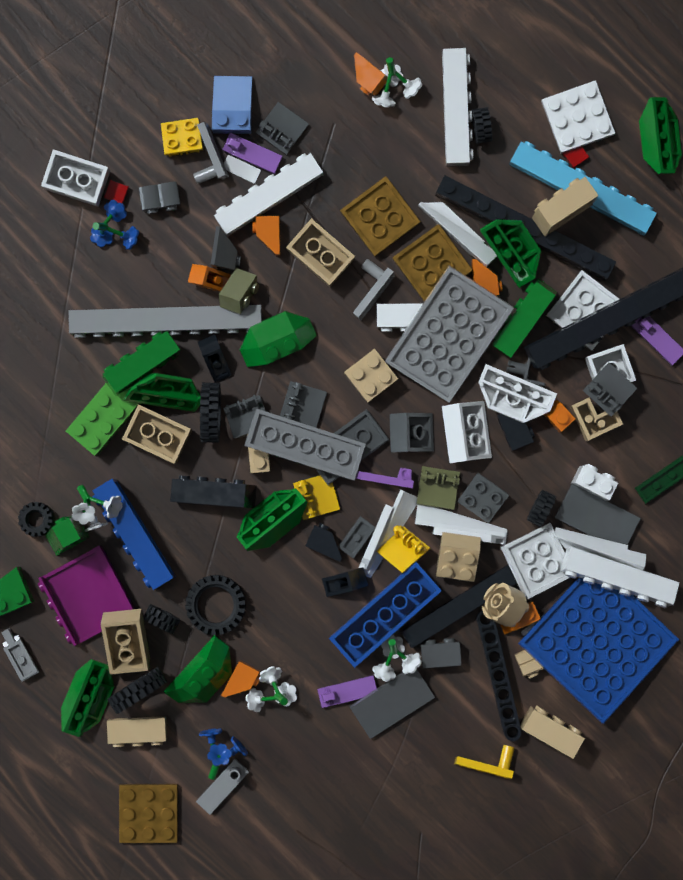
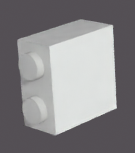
[571,464,618,500]

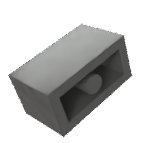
[420,638,461,668]

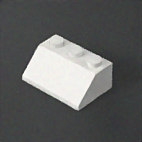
[442,401,492,463]

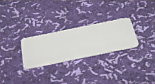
[224,155,261,183]

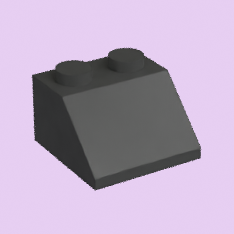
[390,413,434,452]

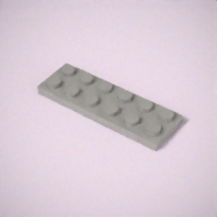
[244,409,366,481]

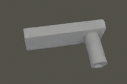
[193,122,229,184]
[353,259,396,321]
[196,758,249,814]

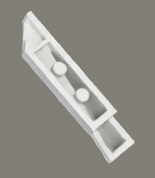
[418,202,497,267]
[359,490,417,578]
[415,504,507,545]

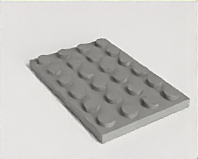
[385,265,514,402]

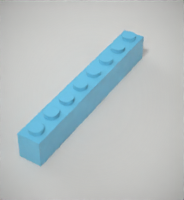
[509,141,657,236]

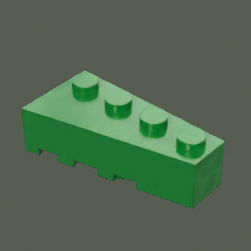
[492,278,557,358]
[102,331,180,396]
[46,516,90,556]
[0,566,35,616]

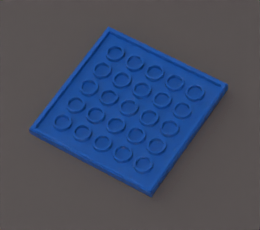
[518,577,679,724]

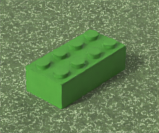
[66,383,142,456]

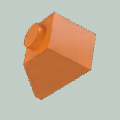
[354,52,388,96]
[252,216,280,256]
[471,259,502,296]
[188,264,231,292]
[544,398,575,433]
[500,601,541,634]
[221,660,260,697]

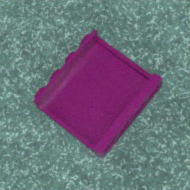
[38,545,135,646]

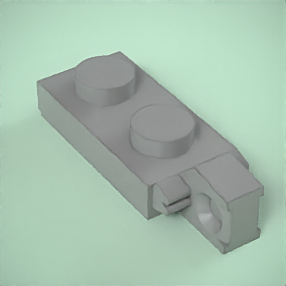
[1,628,39,682]

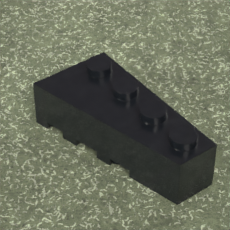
[170,475,257,508]

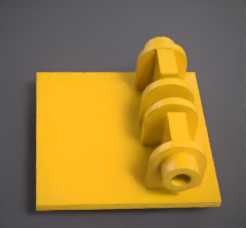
[161,118,203,157]
[293,476,340,520]
[376,525,430,573]

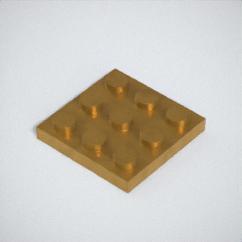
[340,176,420,257]
[392,224,472,302]
[119,784,178,843]

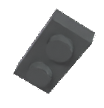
[338,516,376,558]

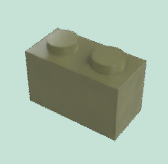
[219,268,259,314]

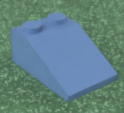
[212,76,252,134]

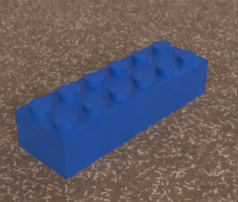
[92,478,176,590]
[329,562,442,668]

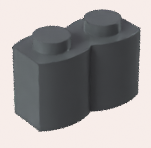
[139,182,181,214]

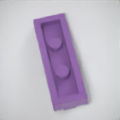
[222,133,282,174]
[631,316,683,366]
[356,468,414,488]
[317,675,377,708]

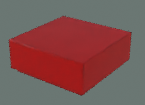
[562,146,589,168]
[104,180,129,204]

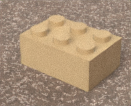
[532,177,599,236]
[286,218,355,287]
[122,404,192,464]
[101,609,150,674]
[520,705,585,759]

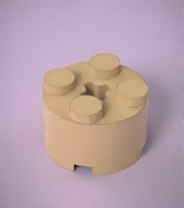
[482,583,529,627]

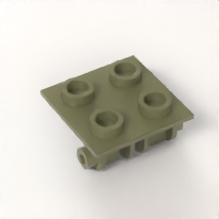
[416,466,460,510]

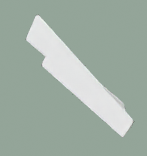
[554,527,646,570]

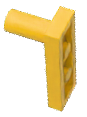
[454,745,514,779]

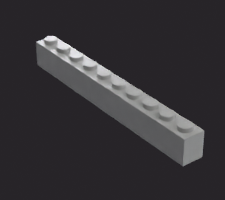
[69,305,262,338]

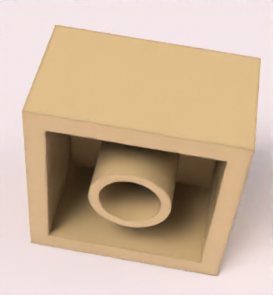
[344,348,398,403]
[436,532,481,582]

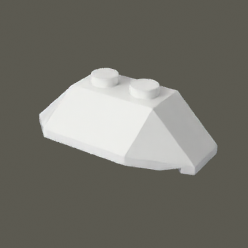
[478,364,557,423]

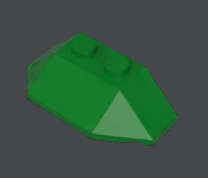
[639,97,682,174]
[480,219,541,288]
[239,311,317,367]
[124,373,201,412]
[237,488,308,551]
[164,635,232,703]
[61,659,114,737]

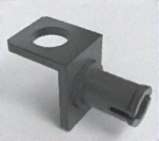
[506,357,546,387]

